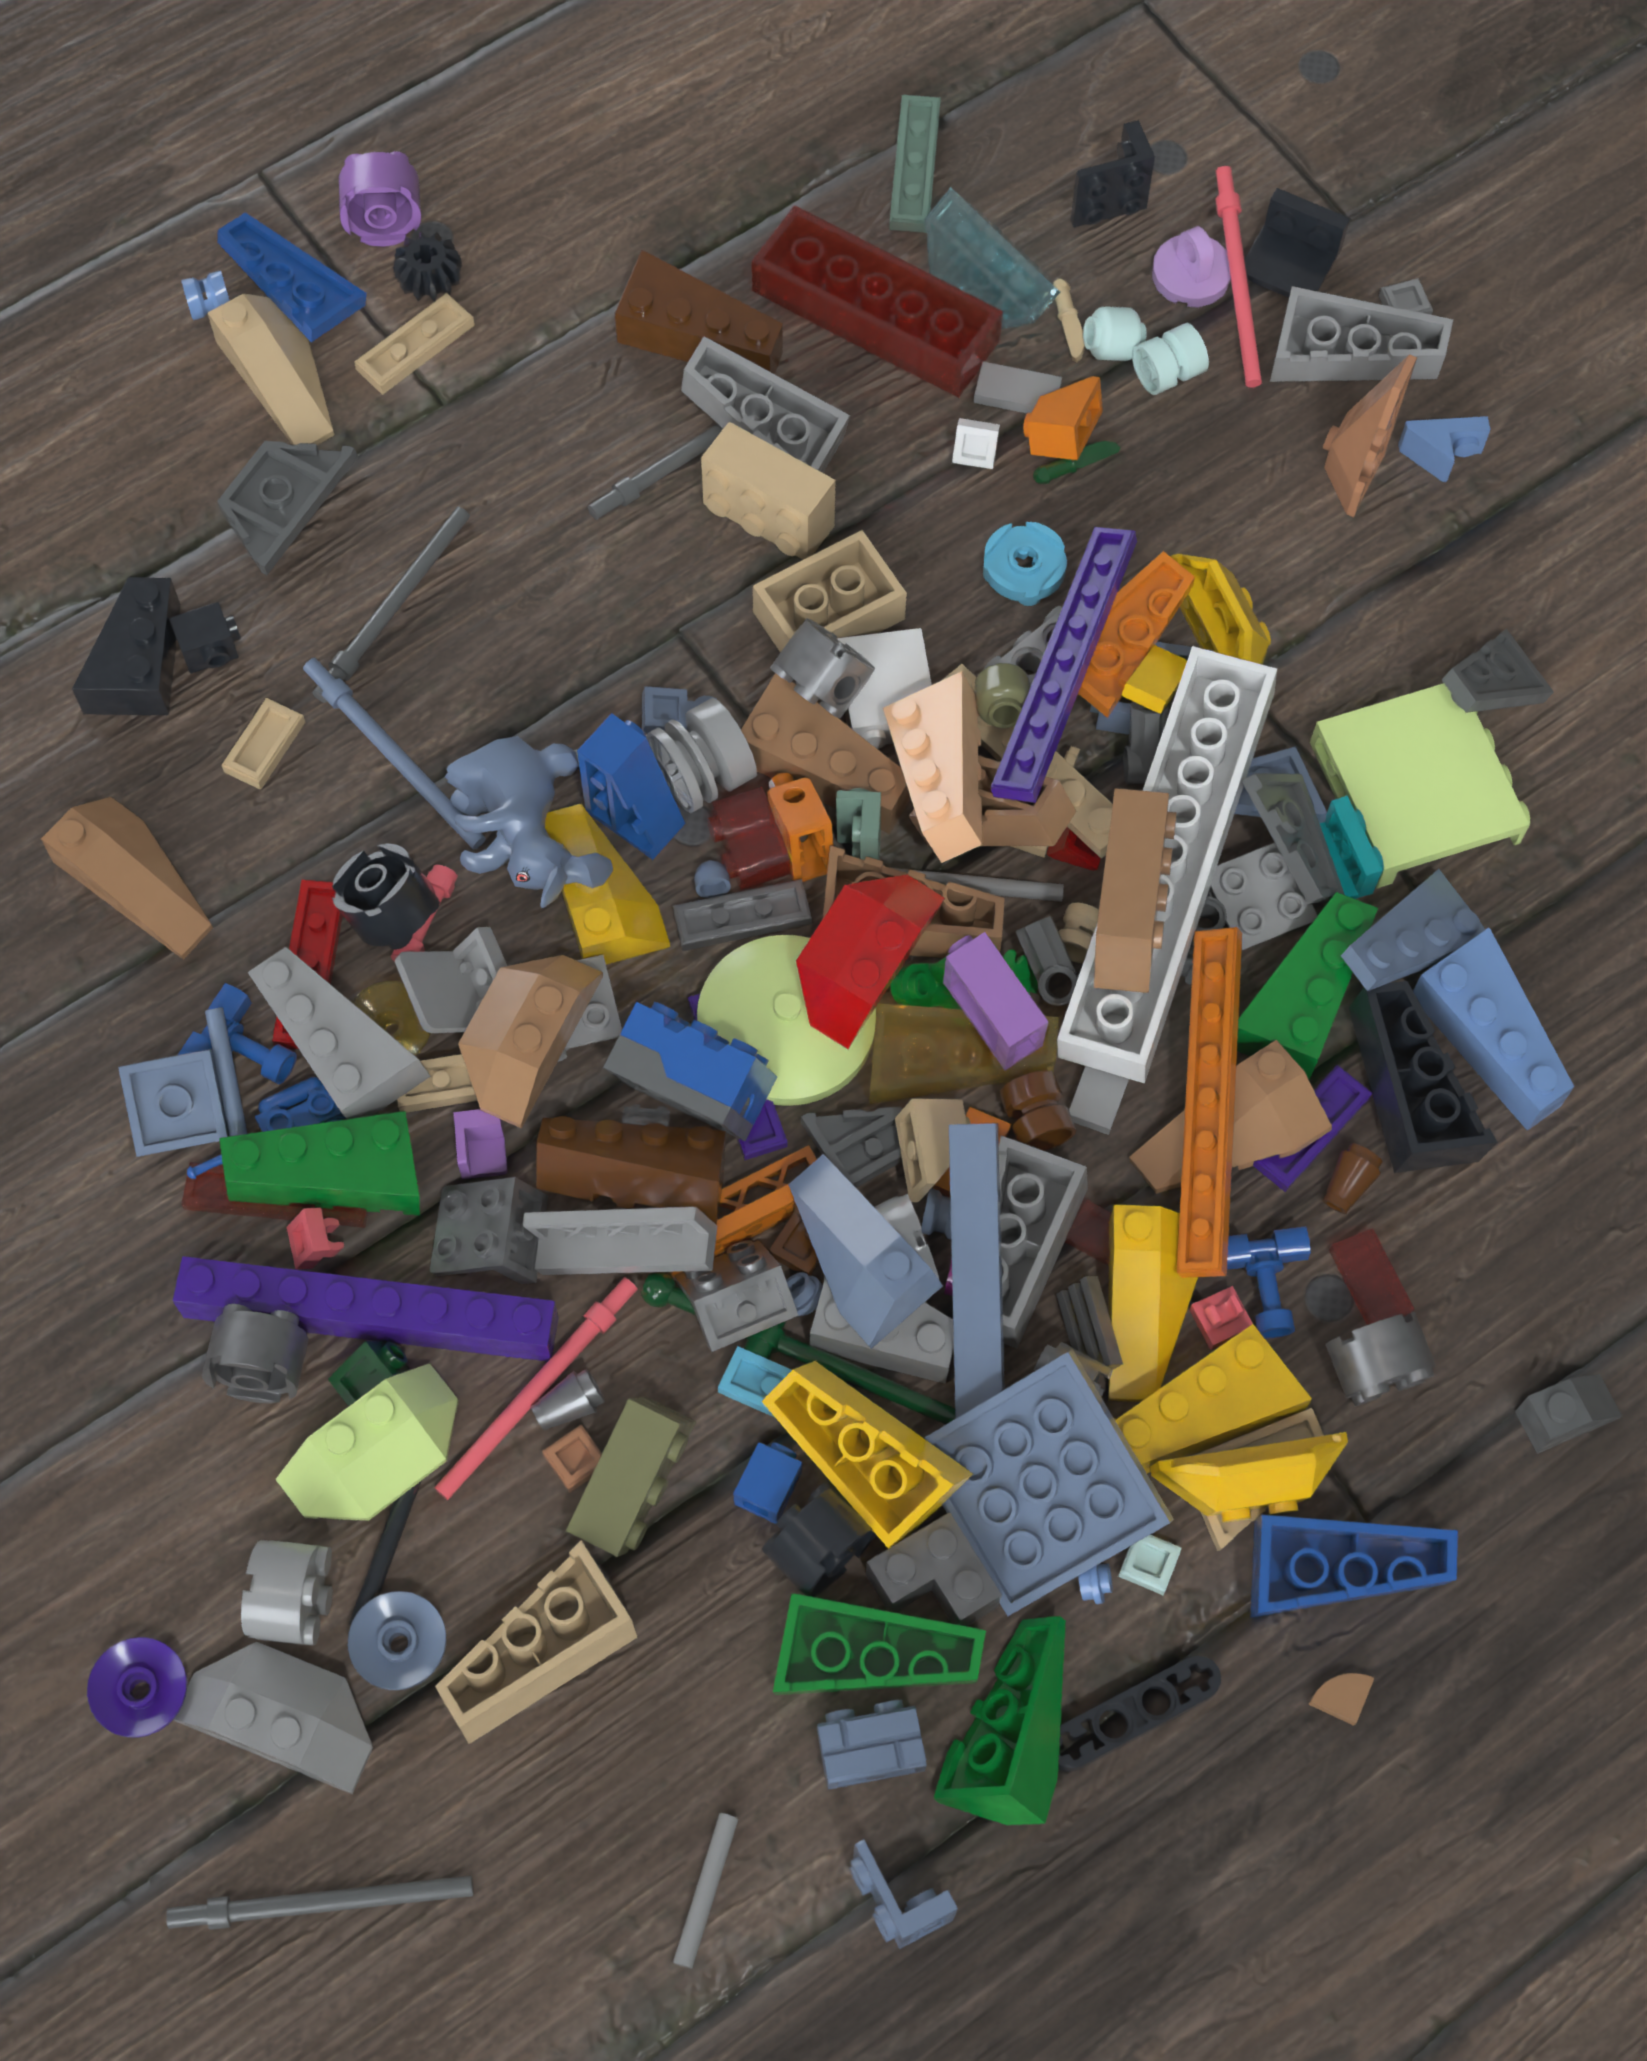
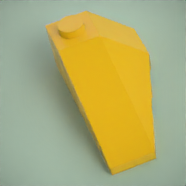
[1108,1205,1198,1402]

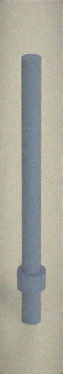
[303,658,486,850]

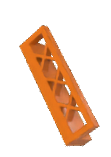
[670,1145,817,1278]

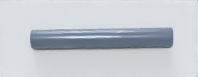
[205,1008,248,1137]

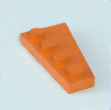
[1078,551,1195,718]

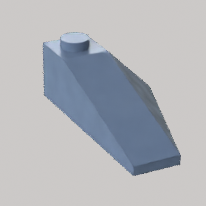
[788,1154,943,1349]

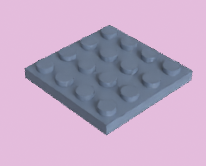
[924,1349,1174,1616]

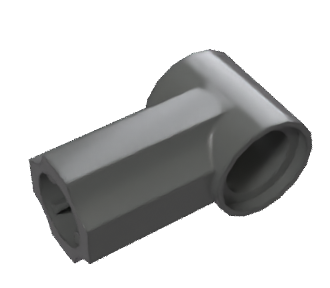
[1123,702,1169,785]
[1016,916,1079,1006]

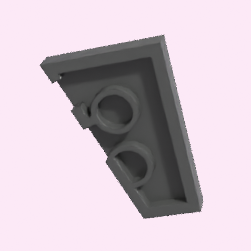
[1442,628,1554,713]
[1241,773,1345,904]

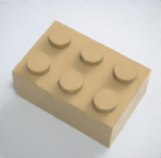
[701,422,836,560]
[753,530,907,653]

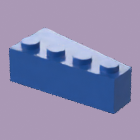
[1250,1515,1458,1618]

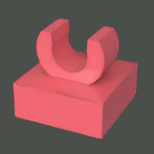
[287,1208,344,1270]
[1189,1286,1253,1350]

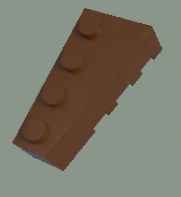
[615,250,783,374]
[536,1116,726,1225]

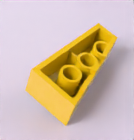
[1115,1324,1312,1473]
[761,1361,973,1548]

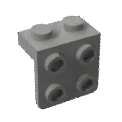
[395,927,507,1033]

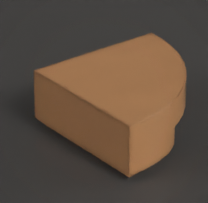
[1309,1673,1374,1726]

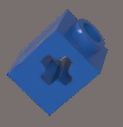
[733,1442,802,1524]

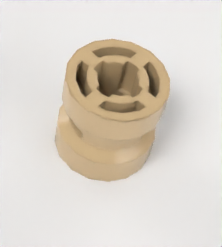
[1059,903,1099,964]

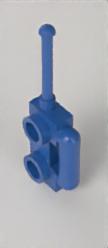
[187,1077,346,1179]

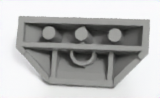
[173,1642,373,1794]

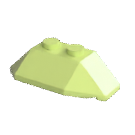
[276,1363,459,1521]

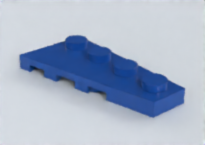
[217,212,366,342]

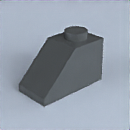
[1515,1374,1622,1454]

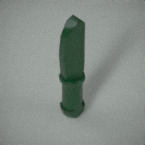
[1033,440,1121,485]

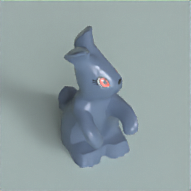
[445,736,613,908]

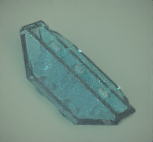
[924,188,1061,332]

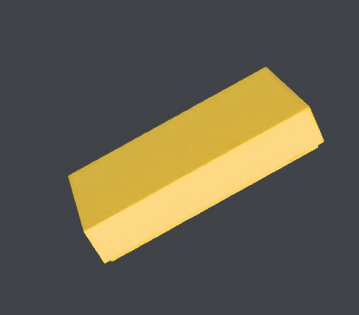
[1122,645,1187,714]

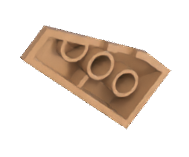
[41,797,213,960]
[1129,1040,1332,1194]

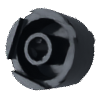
[332,843,440,950]
[762,1481,876,1597]

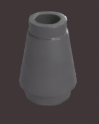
[531,1369,605,1431]

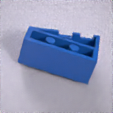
[577,713,686,860]

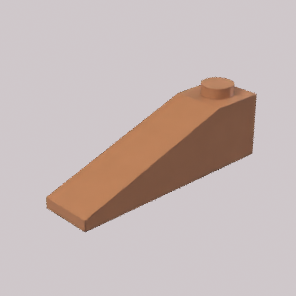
[1323,354,1417,517]

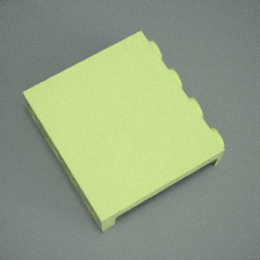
[1310,683,1530,889]

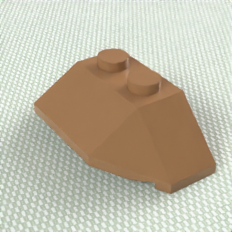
[458,955,603,1128]

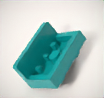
[1320,795,1384,899]

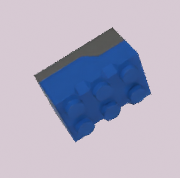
[603,1002,777,1142]

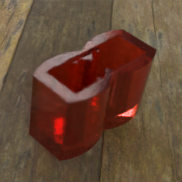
[707,787,791,890]

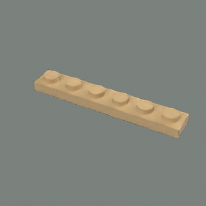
[941,664,1113,859]

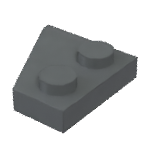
[801,1106,903,1188]

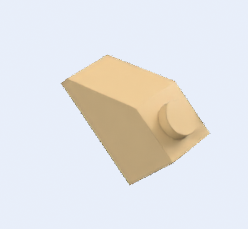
[895,1099,971,1202]

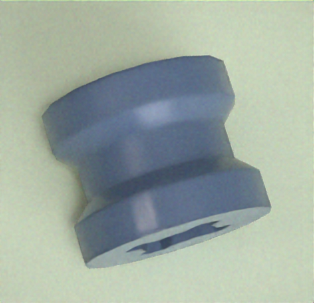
[921,1189,951,1240]

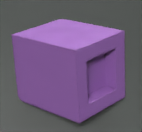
[453,1109,508,1179]

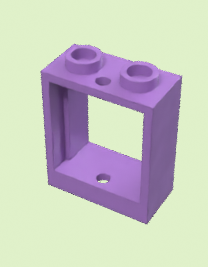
[943,932,1048,1070]

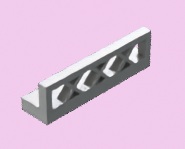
[523,1207,717,1275]

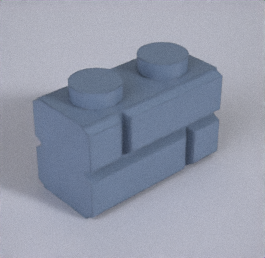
[817,1700,927,1790]

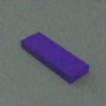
[1253,1065,1373,1192]

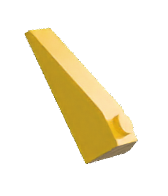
[545,804,670,965]

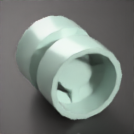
[1132,323,1209,395]

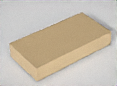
[221,698,305,790]

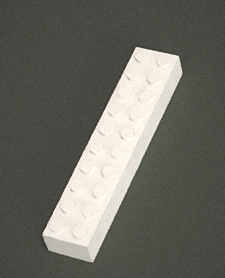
[1057,646,1277,1083]

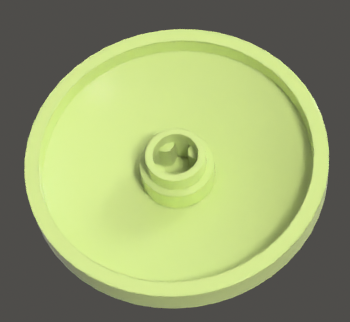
[697,935,876,1106]

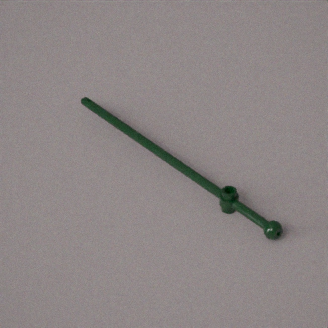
[641,1272,1164,1502]

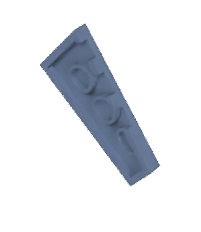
[1341,869,1486,991]

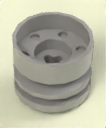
[646,698,757,814]

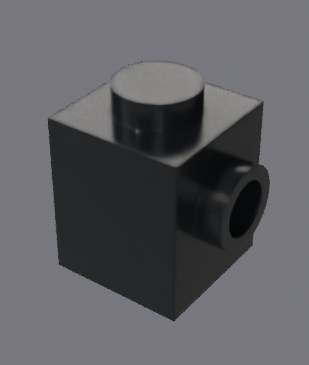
[169,602,241,674]

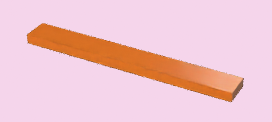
[1177,927,1242,1278]

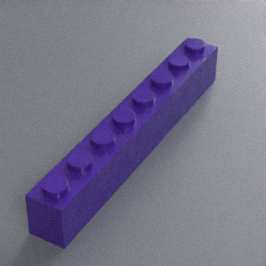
[173,1256,559,1362]

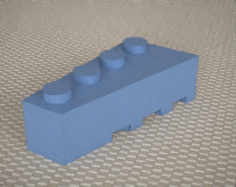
[1413,928,1574,1131]

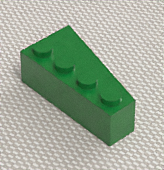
[1237,892,1378,1080]
[219,1111,420,1216]
[773,1593,986,1695]

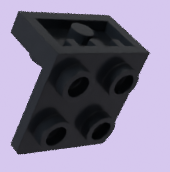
[1070,120,1155,227]
[1245,188,1350,298]

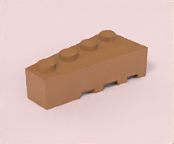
[741,673,910,834]

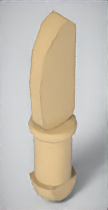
[1051,279,1085,362]

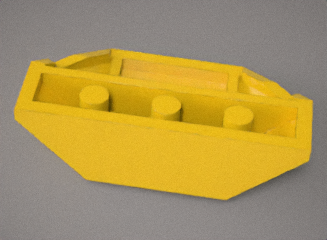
[1170,554,1271,665]
[1150,1432,1348,1523]

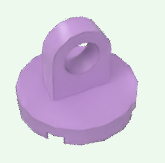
[1152,226,1231,307]

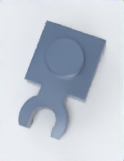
[642,686,717,733]

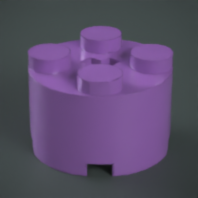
[339,151,421,246]

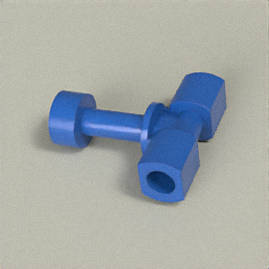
[178,983,297,1085]
[1227,1227,1311,1338]

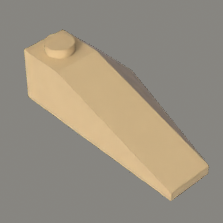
[208,294,335,445]

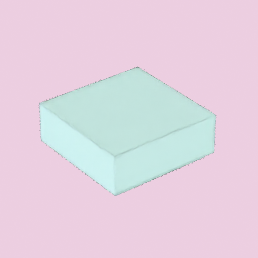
[1118,1535,1182,1595]

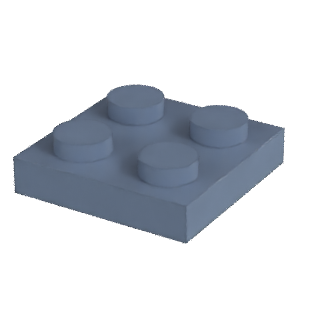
[118,1049,229,1157]

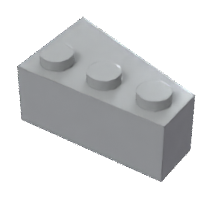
[810,1278,954,1384]

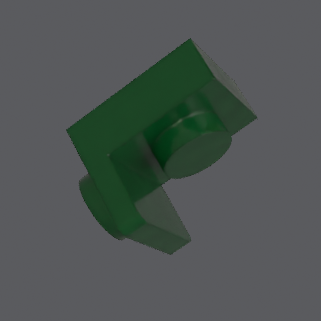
[328,1341,411,1406]

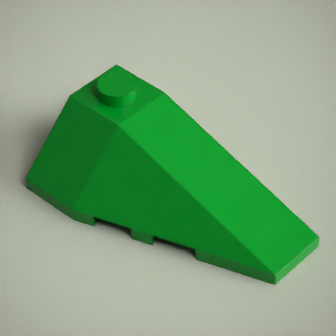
[933,1616,1066,1825]

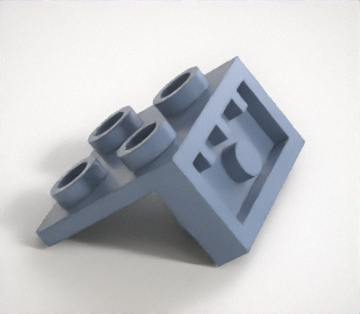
[849,1839,958,1949]

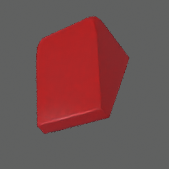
[1047,827,1101,871]

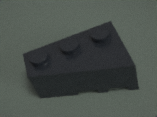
[72,577,181,715]

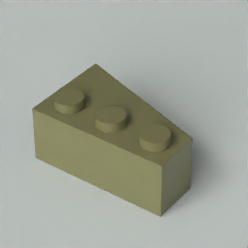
[566,1397,697,1557]

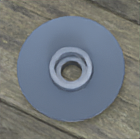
[348,1591,447,1691]

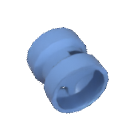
[181,270,229,320]

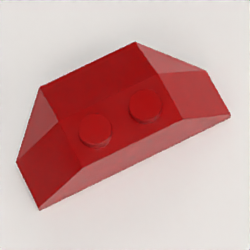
[796,874,945,1050]

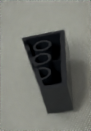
[1349,981,1498,1173]

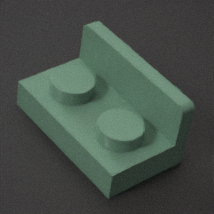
[836,788,881,860]

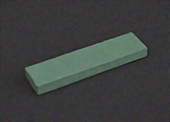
[889,95,941,233]

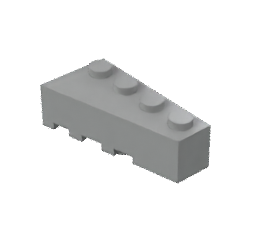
[681,337,850,473]
[248,947,431,1119]

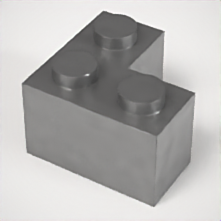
[866,1512,1002,1626]

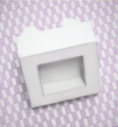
[952,418,1000,469]

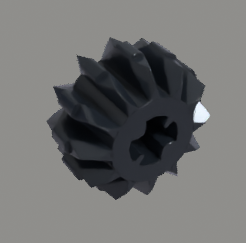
[393,231,462,302]

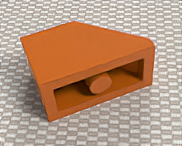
[1023,376,1103,460]

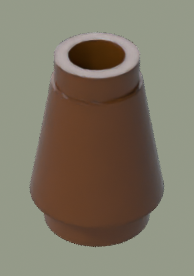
[1322,1143,1383,1214]

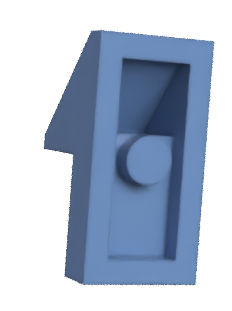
[1398,416,1490,482]

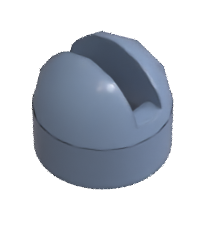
[694,860,731,898]

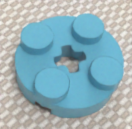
[983,522,1067,606]

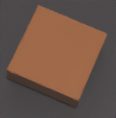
[542,1424,602,1493]

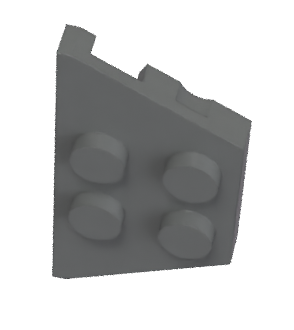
[217,441,357,575]

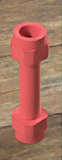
[391,865,458,962]

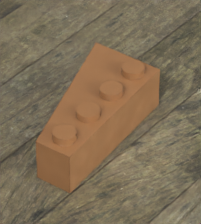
[1094,789,1177,993]
[823,845,1005,958]

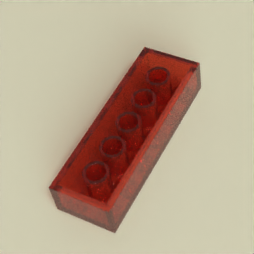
[752,205,1003,398]

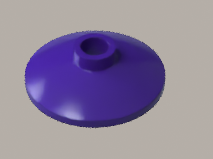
[87,1637,187,1738]

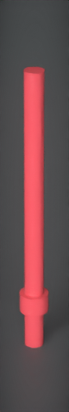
[1216,166,1262,388]
[434,1277,638,1500]

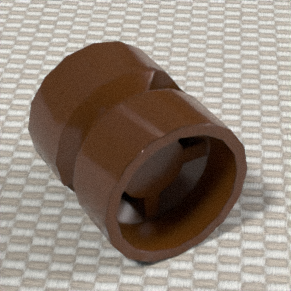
[999,1070,1076,1151]

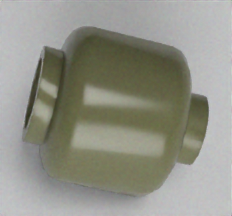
[974,663,1031,728]

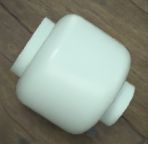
[1083,307,1147,361]

